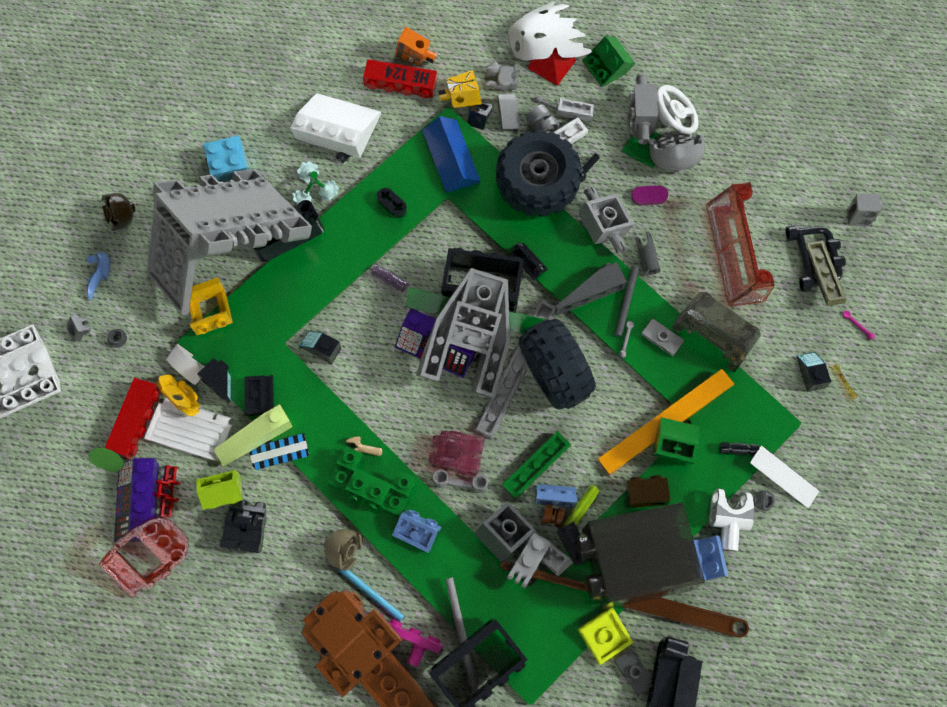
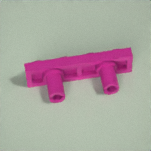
[367,613,443,667]

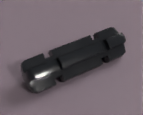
[719,442,759,456]

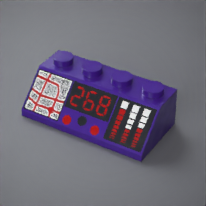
[395,308,477,379]
[114,458,159,542]

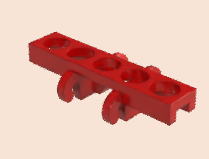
[154,465,181,518]

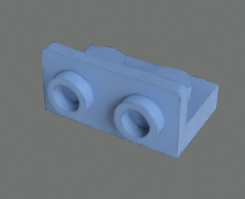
[535,484,577,508]
[392,510,441,553]
[689,536,728,581]

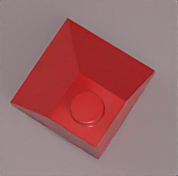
[528,47,576,86]

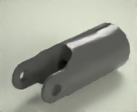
[636,232,661,275]

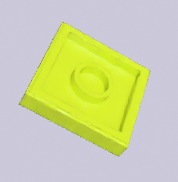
[577,607,633,665]

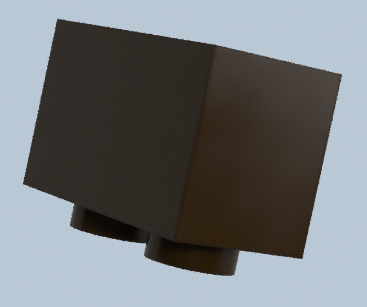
[625,475,670,509]

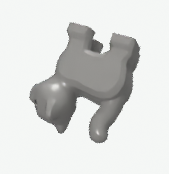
[485,61,518,91]

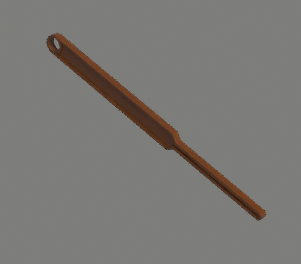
[500,562,749,637]

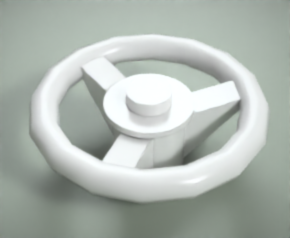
[657,85,699,135]

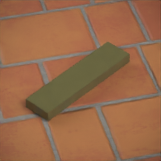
[806,240,846,306]

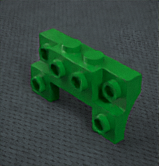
[328,445,417,518]

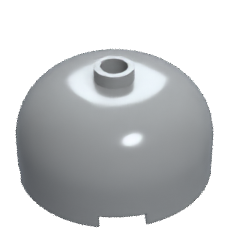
[649,133,705,173]

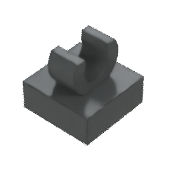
[66,315,91,342]

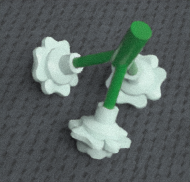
[292,161,339,206]

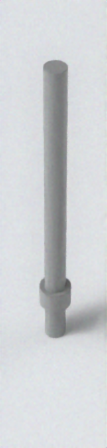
[445,578,481,703]

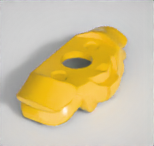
[156,375,200,416]

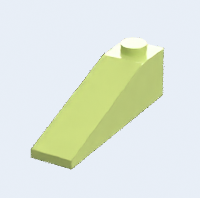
[213,405,292,467]

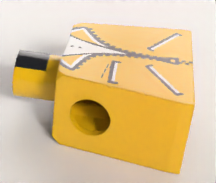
[438,70,482,108]

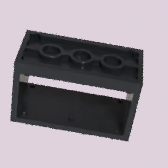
[441,247,524,312]
[428,618,527,707]

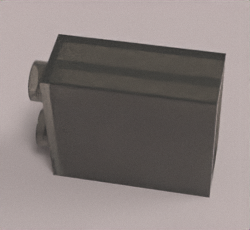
[575,502,705,610]

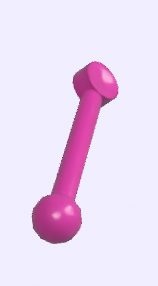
[843,311,875,340]

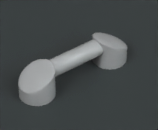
[433,469,488,493]

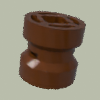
[541,504,566,528]

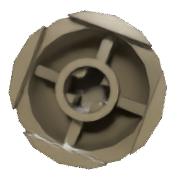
[324,529,362,571]

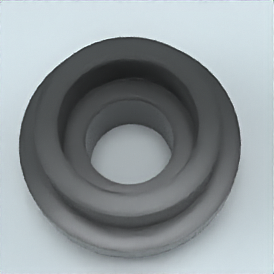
[107,329,127,348]

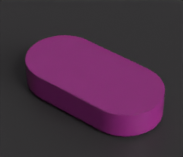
[631,185,669,206]

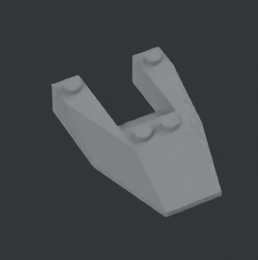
[416,268,510,397]

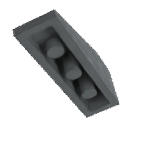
[554,262,627,316]

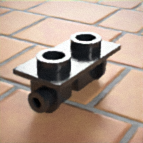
[509,242,548,280]
[556,521,593,567]

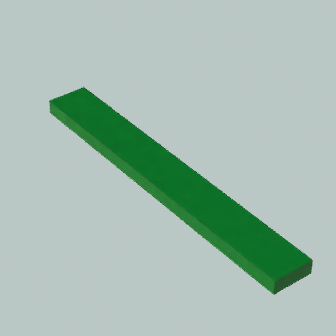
[405,287,546,334]

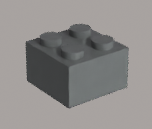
[474,501,536,563]

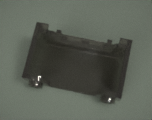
[672,292,761,372]

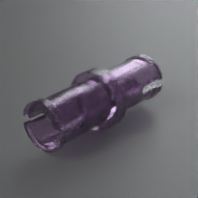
[371,264,409,292]

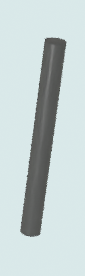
[614,266,639,337]

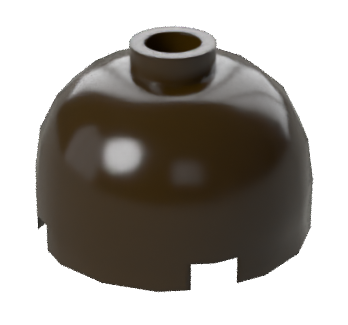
[101,193,136,231]

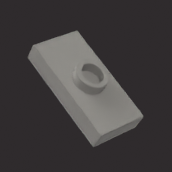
[556,98,594,122]
[641,319,684,357]
[541,538,573,576]

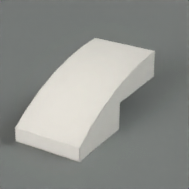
[166,344,205,385]

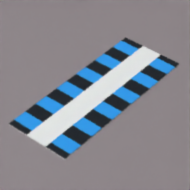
[250,433,309,470]

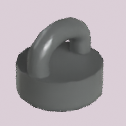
[753,490,775,511]

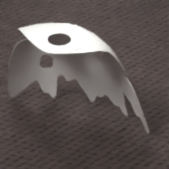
[508,0,592,61]

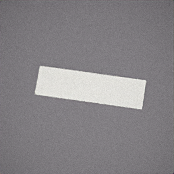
[750,446,819,508]

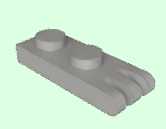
[507,533,551,589]

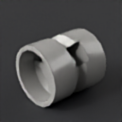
[526,104,559,134]

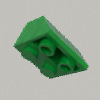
[582,36,636,87]
[652,417,699,465]

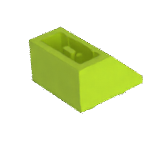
[196,470,243,510]

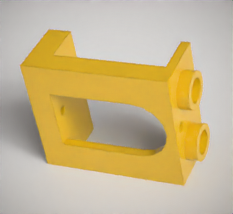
[189,277,233,335]

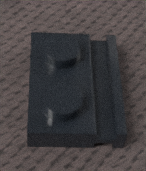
[245,375,274,416]

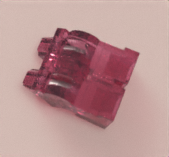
[428,431,485,477]

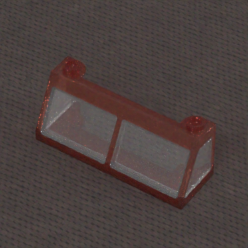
[706,182,775,307]

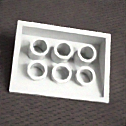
[290,93,381,158]

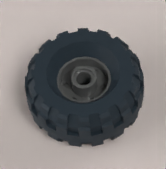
[496,130,582,217]
[519,319,596,410]

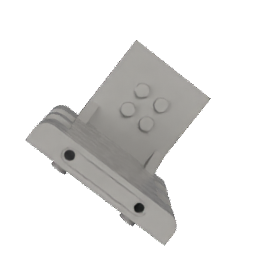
[147,169,312,316]

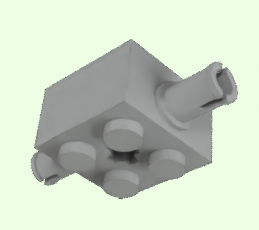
[628,75,658,144]
[579,186,634,254]

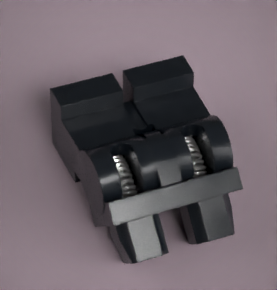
[219,499,267,553]

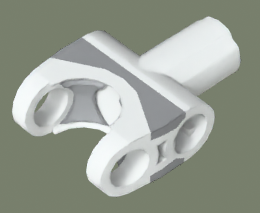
[709,489,754,551]

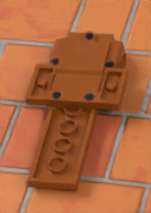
[301,589,438,707]

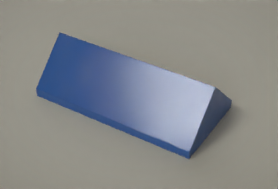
[422,116,481,193]

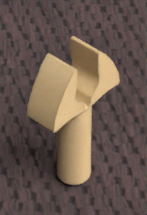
[346,437,382,456]

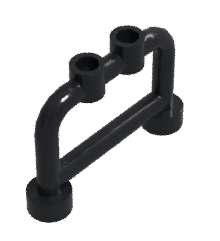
[785,225,846,292]

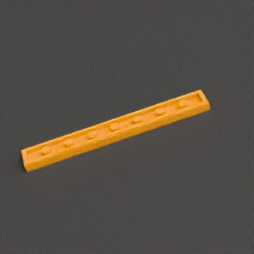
[598,369,734,476]

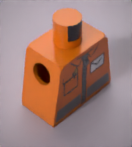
[395,27,437,66]

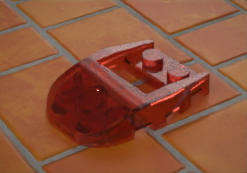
[99,516,189,598]

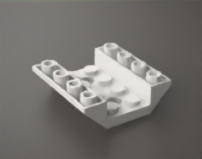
[0,325,61,418]

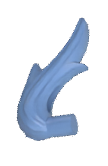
[86,252,111,300]

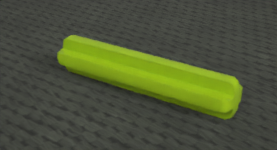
[561,485,600,528]

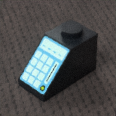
[299,331,342,364]
[796,352,831,392]
[197,358,231,404]

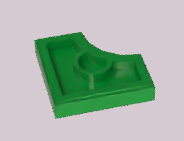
[621,131,662,169]

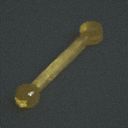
[833,364,858,400]

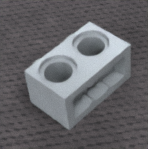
[847,193,883,226]

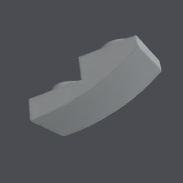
[497,94,520,130]

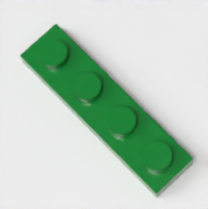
[502,431,571,500]

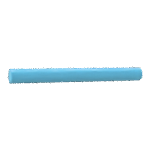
[337,569,404,622]

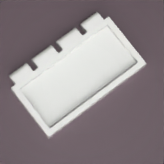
[144,398,232,463]

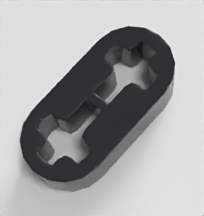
[377,188,407,218]

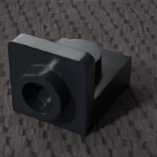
[467,101,494,130]

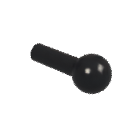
[581,153,600,182]

